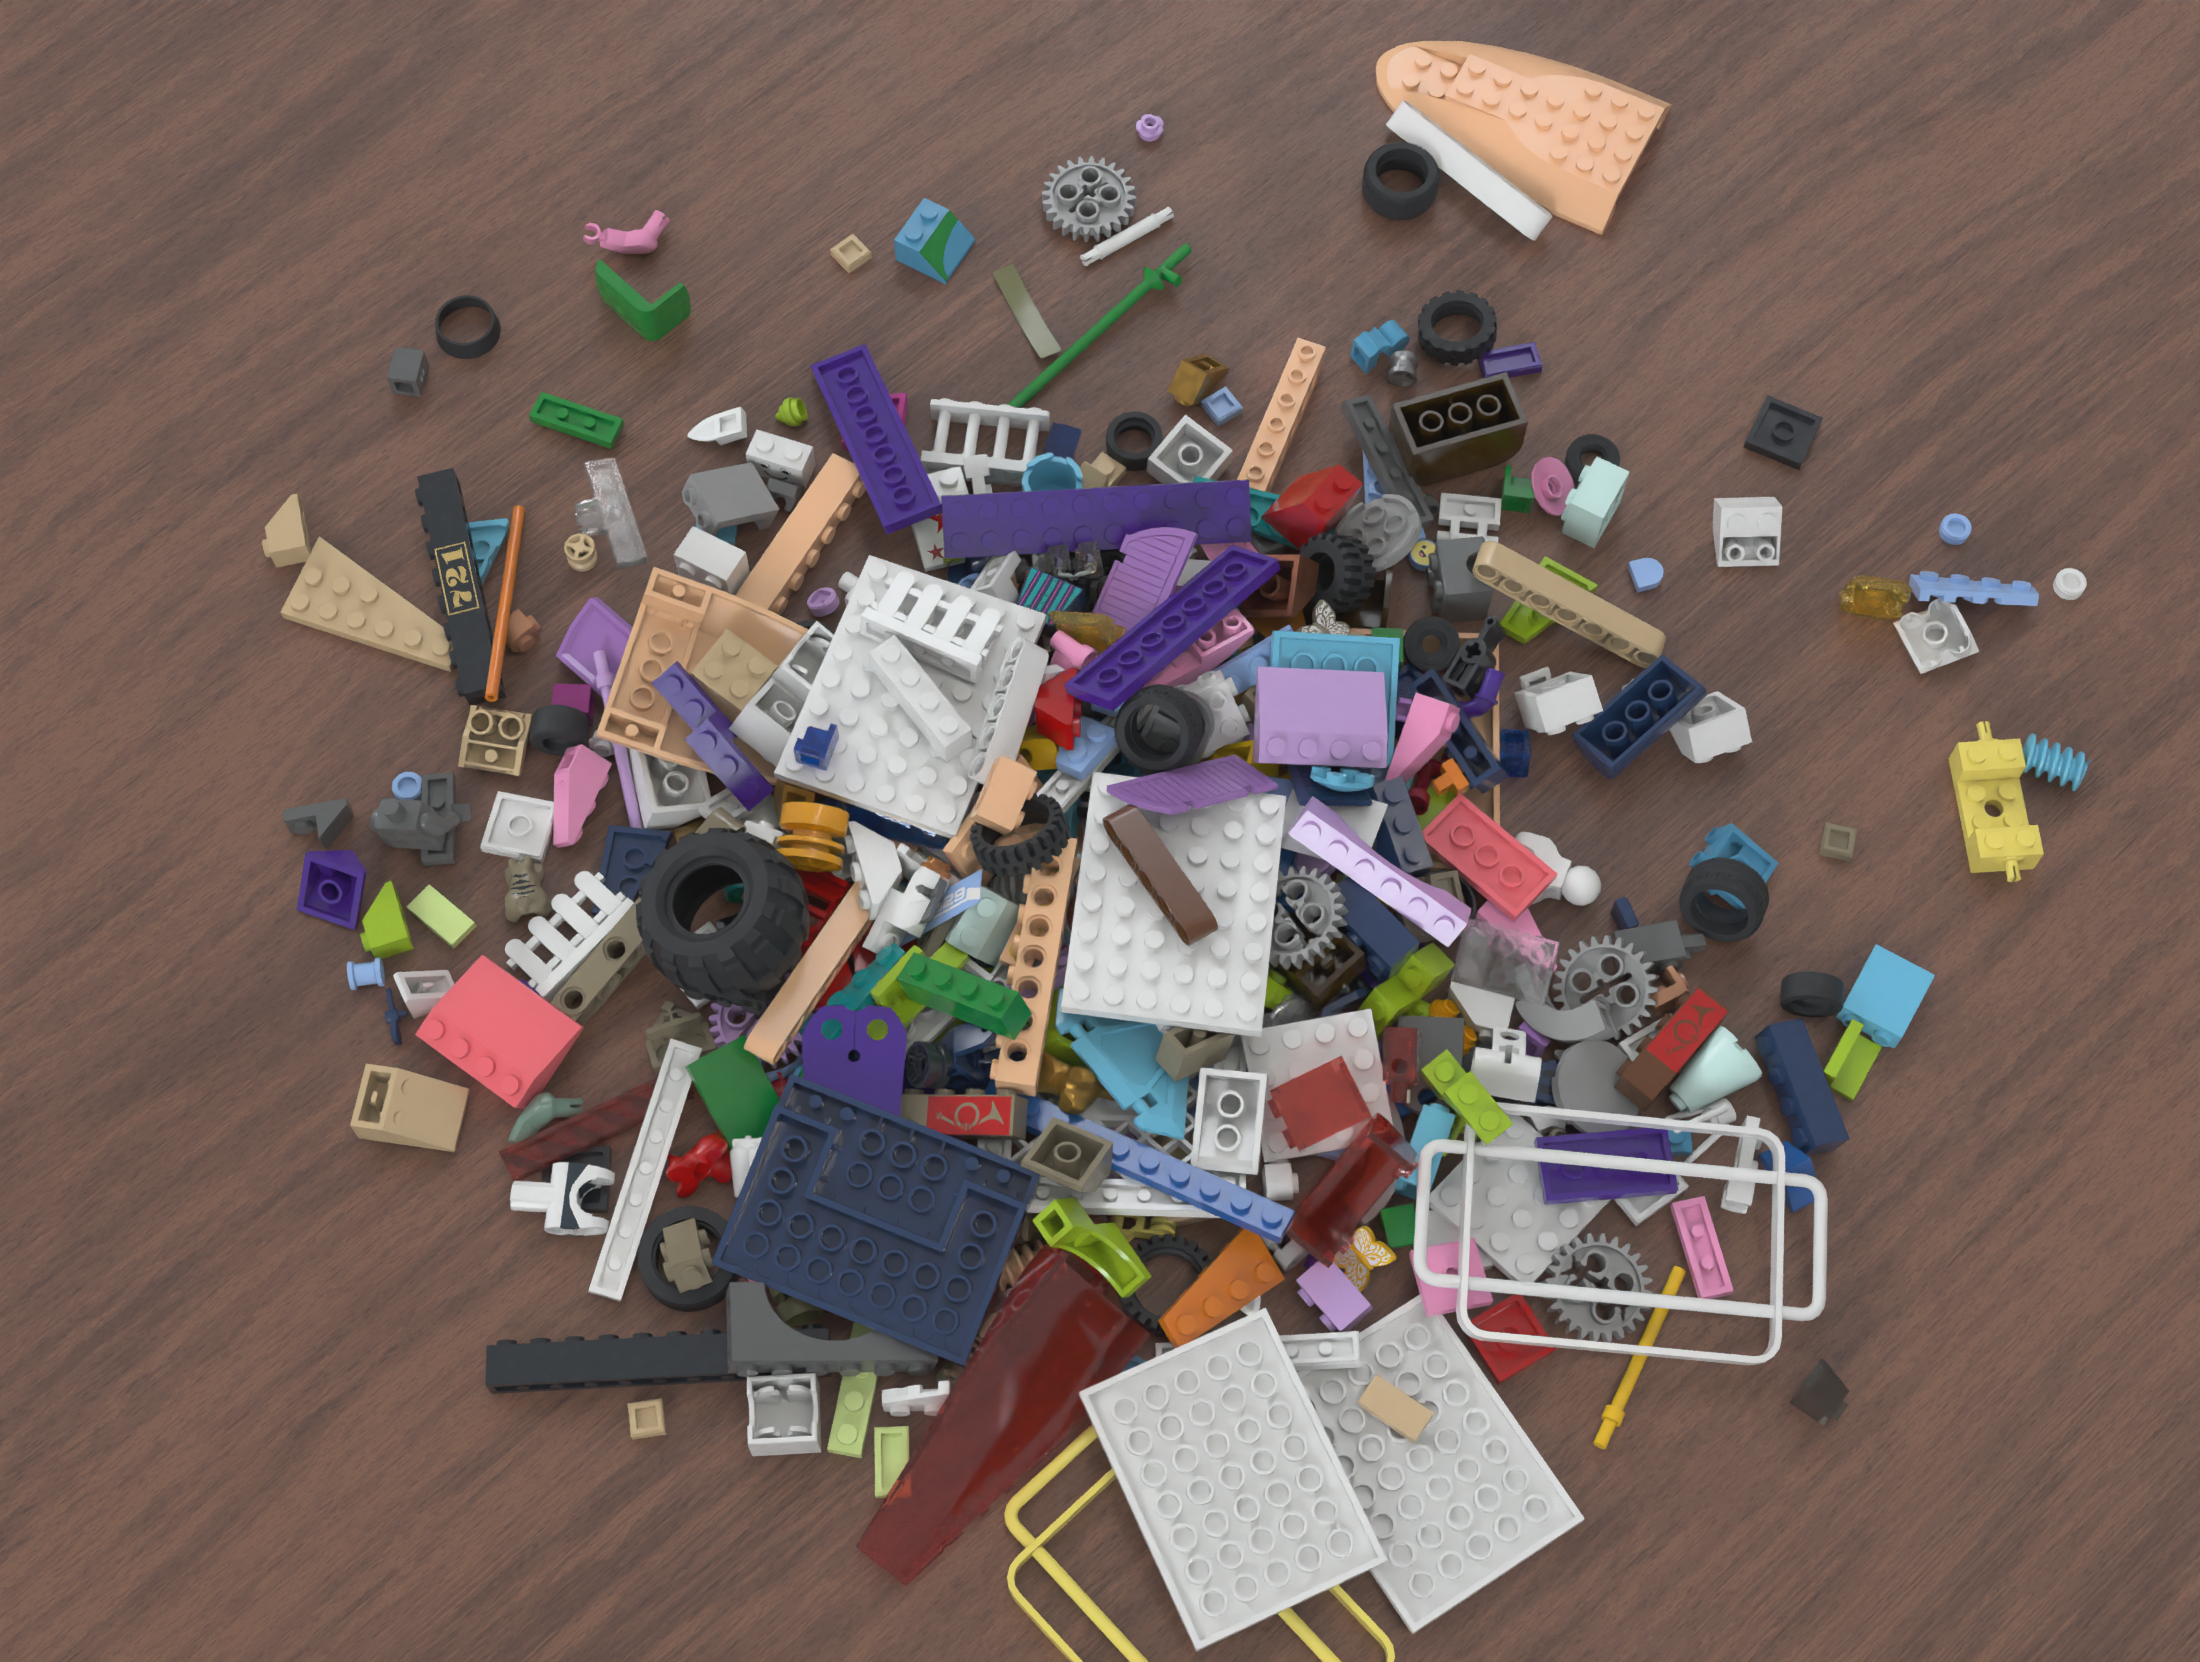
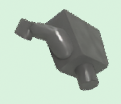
[369,797,471,851]

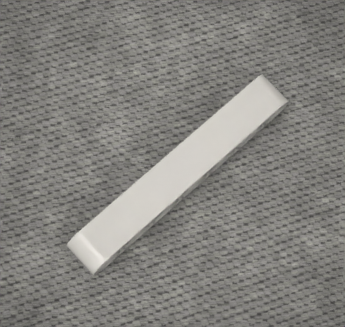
[1386,100,1553,241]

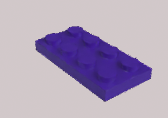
[1534,1128,1678,1205]

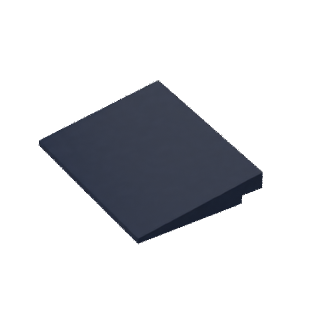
[711,1074,1043,1366]

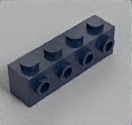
[1407,668,1509,794]
[1755,1018,1850,1156]

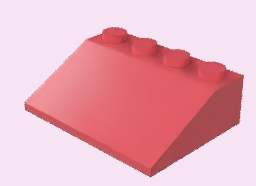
[415,955,584,1109]

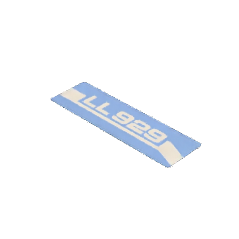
[899,869,982,947]

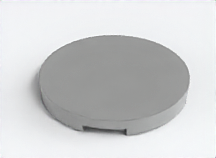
[1334,494,1421,572]
[1552,1040,1639,1133]

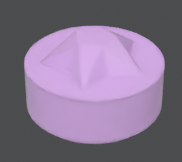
[807,588,839,617]

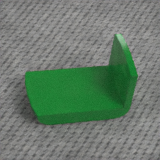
[594,259,691,341]

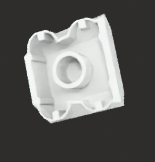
[1893,598,1979,674]

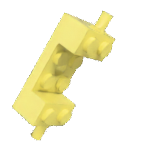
[1949,721,2044,882]

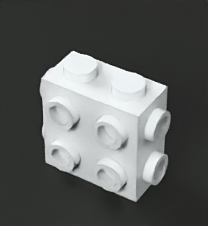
[1174,670,1251,759]

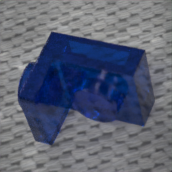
[1499,729,1531,778]

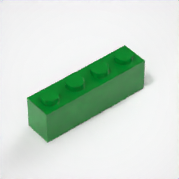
[896,952,1032,1040]

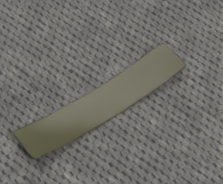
[993,264,1062,359]

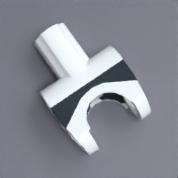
[510,1162,615,1236]

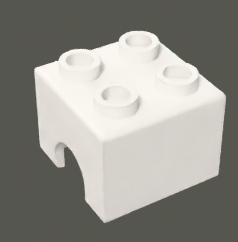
[769,621,834,702]
[747,1373,821,1456]

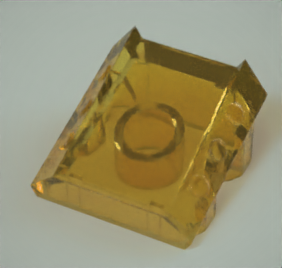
[1839,574,1913,620]
[1048,611,1126,657]

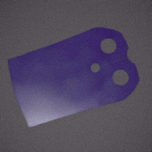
[802,1005,907,1116]

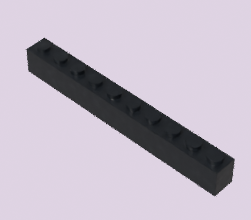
[486,1324,832,1394]

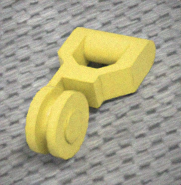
[1110,1215,1177,1242]

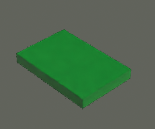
[685,1035,780,1151]

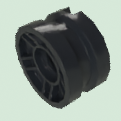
[905,1041,953,1089]

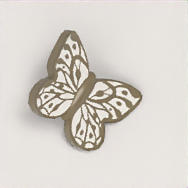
[1296,600,1350,635]

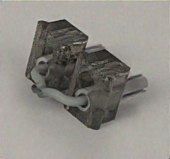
[1044,541,1104,581]

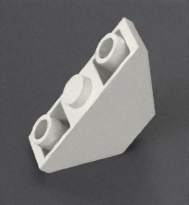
[842,821,902,921]

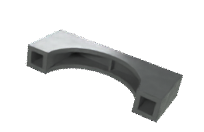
[726,1282,938,1377]

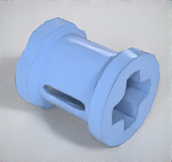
[347,957,385,990]

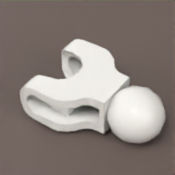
[1515,832,1601,906]

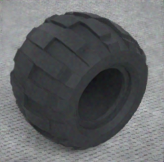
[636,828,811,1001]

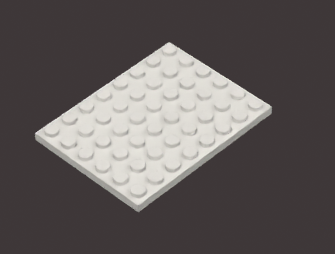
[774,555,1046,838]
[1061,772,1286,1037]
[1297,1295,1585,1635]
[1079,1308,1387,1652]

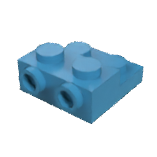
[1689,823,1778,910]

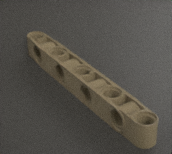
[550,807,747,1027]

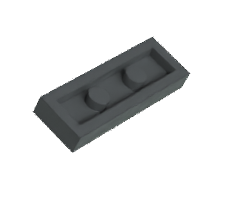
[421,772,456,866]

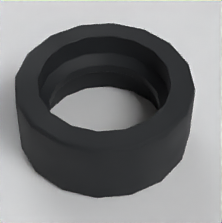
[1106,411,1163,471]
[1780,971,1844,1017]

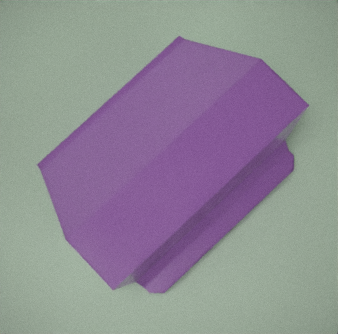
[556,597,632,696]

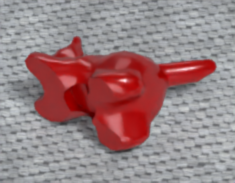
[666,1130,732,1198]

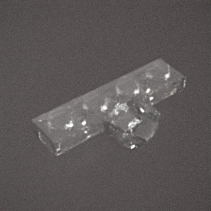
[575,457,648,569]

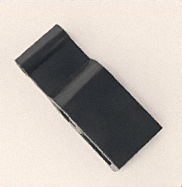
[1443,615,1507,701]

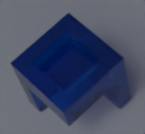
[1043,422,1081,462]
[793,723,839,771]

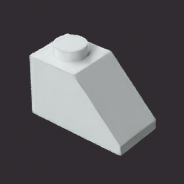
[1447,981,1515,1043]

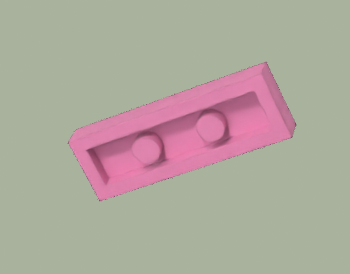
[1670,1196,1734,1299]

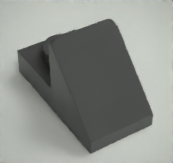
[283,798,354,849]

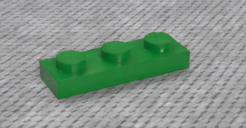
[529,392,624,449]

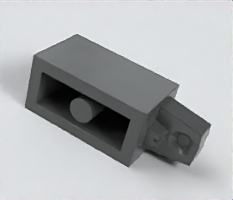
[1611,920,1706,979]

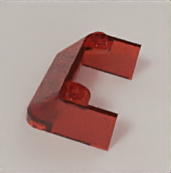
[1286,1112,1419,1268]

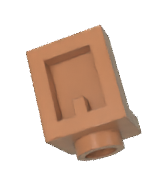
[1647,965,1689,1019]

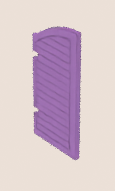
[1079,527,1199,657]
[1106,755,1278,815]

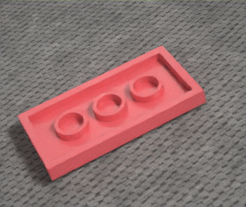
[1422,793,1557,922]

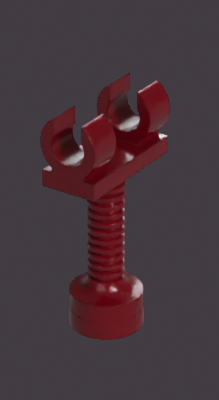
[1408,753,1449,815]

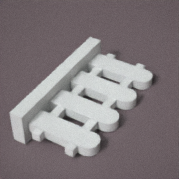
[860,572,1003,683]
[505,871,634,1002]

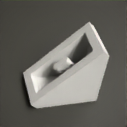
[393,970,454,1019]

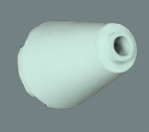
[1669,1026,1762,1113]

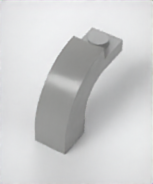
[1515,963,1618,1045]

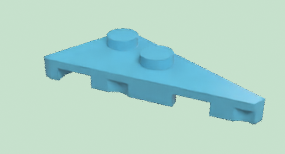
[469,518,510,586]

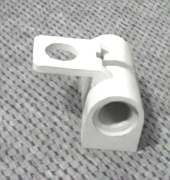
[1470,1027,1542,1103]

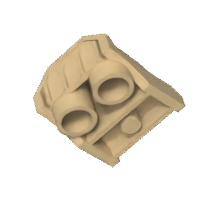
[458,705,533,776]

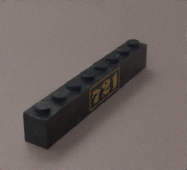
[415,468,506,706]

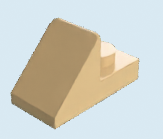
[1080,452,1126,488]

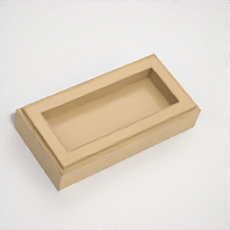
[1357,1374,1434,1443]

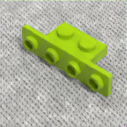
[867,942,970,1040]

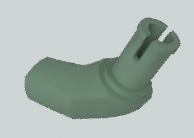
[507,1092,583,1149]

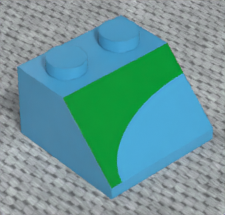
[894,198,975,284]

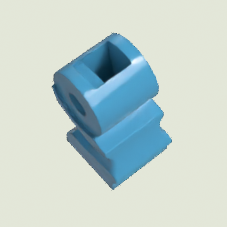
[1350,320,1410,375]

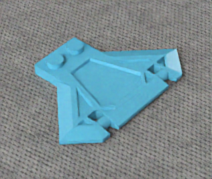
[1055,988,1188,1140]

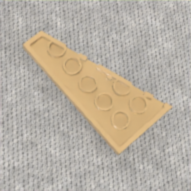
[280,536,454,672]

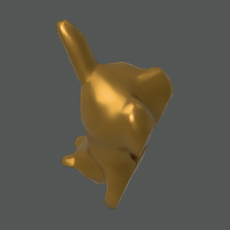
[1037,1051,1115,1115]

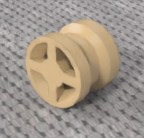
[564,533,598,572]

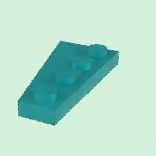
[798,943,906,1040]

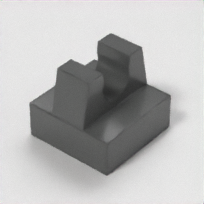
[767,478,805,512]

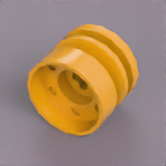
[777,802,850,872]

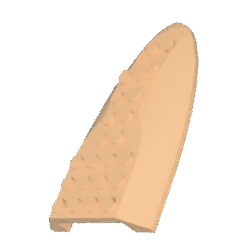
[1375,41,1672,235]
[596,567,808,785]

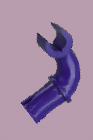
[1459,668,1505,718]

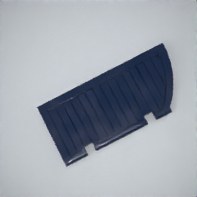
[1285,764,1372,806]

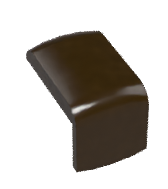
[1302,566,1393,629]

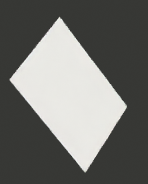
[1281,788,1388,860]

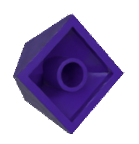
[297,850,367,930]

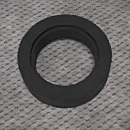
[638,1206,740,1312]

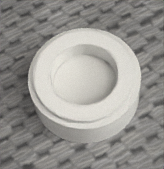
[2053,568,2087,600]

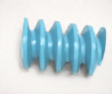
[2022,733,2090,792]

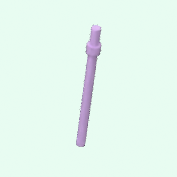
[593,650,644,829]

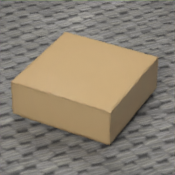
[830,234,872,273]
[628,1398,667,1440]

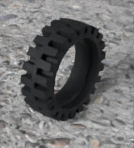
[970,793,1070,877]
[1118,1234,1212,1338]

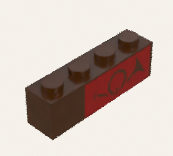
[1614,985,1730,1112]

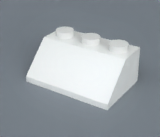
[626,747,711,830]

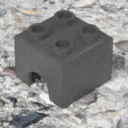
[1426,536,1494,623]

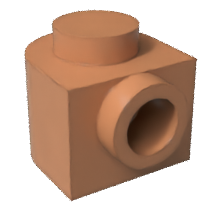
[506,609,541,652]

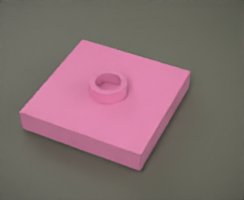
[1409,1238,1493,1317]

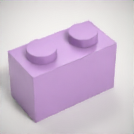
[1296,1254,1373,1332]

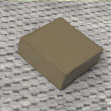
[1819,822,1857,862]

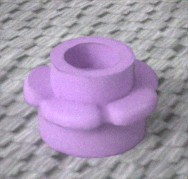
[1136,114,1164,142]

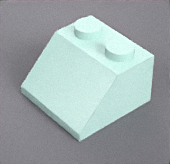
[945,884,1020,967]

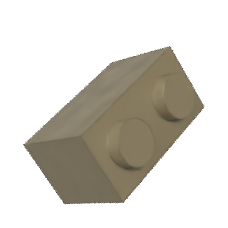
[1155,1027,1235,1082]

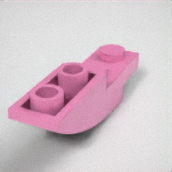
[1139,608,1254,690]

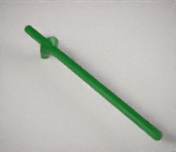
[1007,243,1192,408]

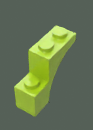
[1357,943,1455,1041]
[1419,1049,1513,1146]
[1032,1197,1152,1298]

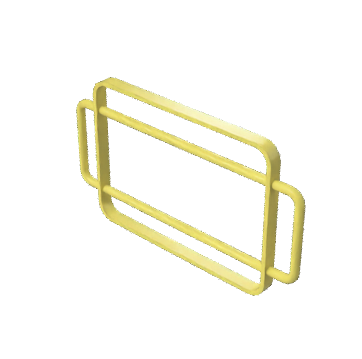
[1004,1425,1395,1662]

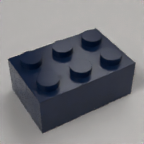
[1320,876,1419,983]

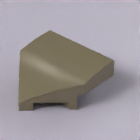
[645,1001,716,1075]

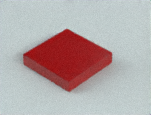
[1463,1294,1556,1385]

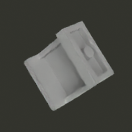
[682,462,779,536]

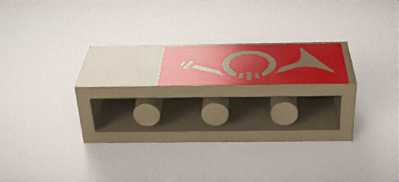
[900,1089,1028,1140]

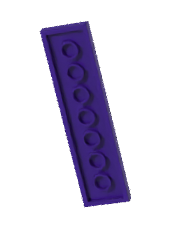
[810,344,942,535]
[1064,545,1280,711]

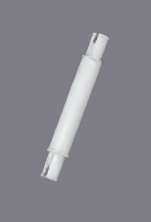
[1080,207,1174,266]

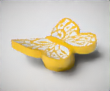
[1332,1226,1396,1293]

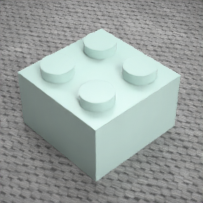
[1561,456,1630,548]

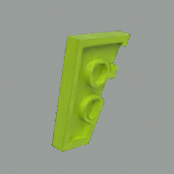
[1501,556,1598,645]

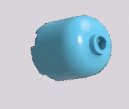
[1022,453,1083,491]

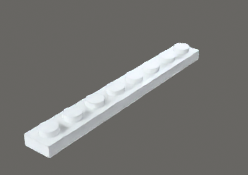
[588,1039,702,1302]

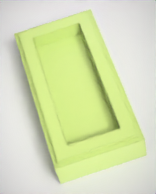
[406,885,477,949]
[874,1426,910,1498]

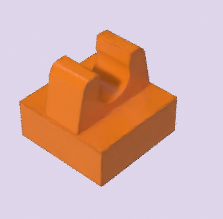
[1432,758,1469,797]

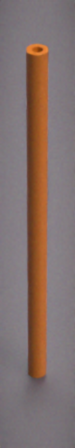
[485,505,525,702]

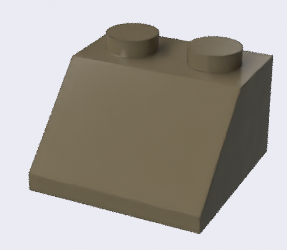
[1021,1117,1113,1192]

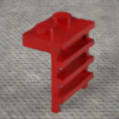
[794,868,851,949]

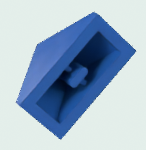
[1757,1141,1817,1213]

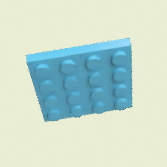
[1270,631,1400,766]

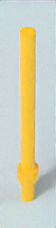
[1593,1266,1686,1449]

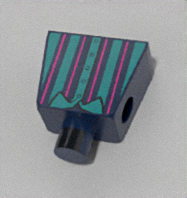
[1016,567,1087,638]

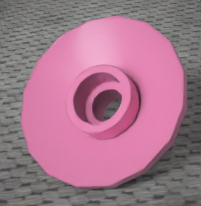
[1532,457,1575,516]

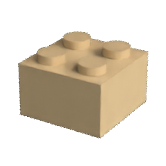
[690,629,778,723]

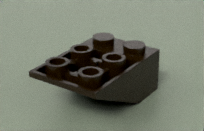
[1269,912,1366,1011]

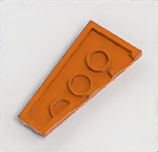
[1158,1227,1285,1349]

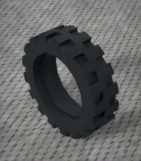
[1418,290,1497,366]

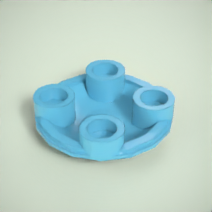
[1310,765,1375,792]

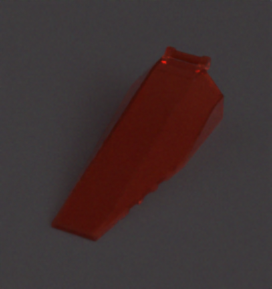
[856,1244,1151,1586]

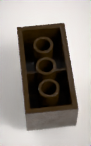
[1388,372,1528,486]

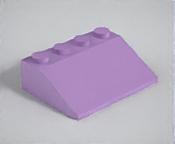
[1253,667,1388,768]

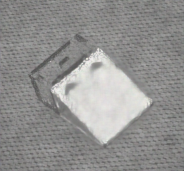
[1451,918,1560,1006]

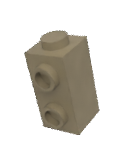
[660,1218,715,1293]

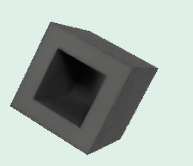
[387,347,430,397]

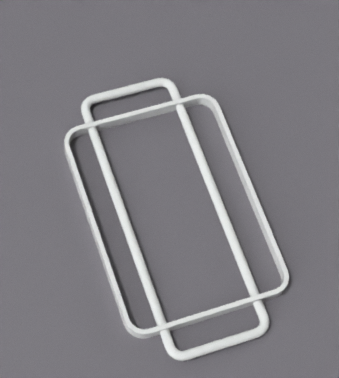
[1413,1102,1828,1365]

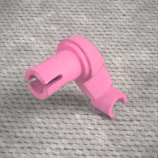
[583,210,670,254]

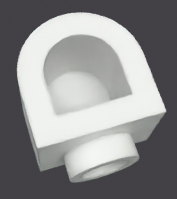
[1262,1159,1299,1201]

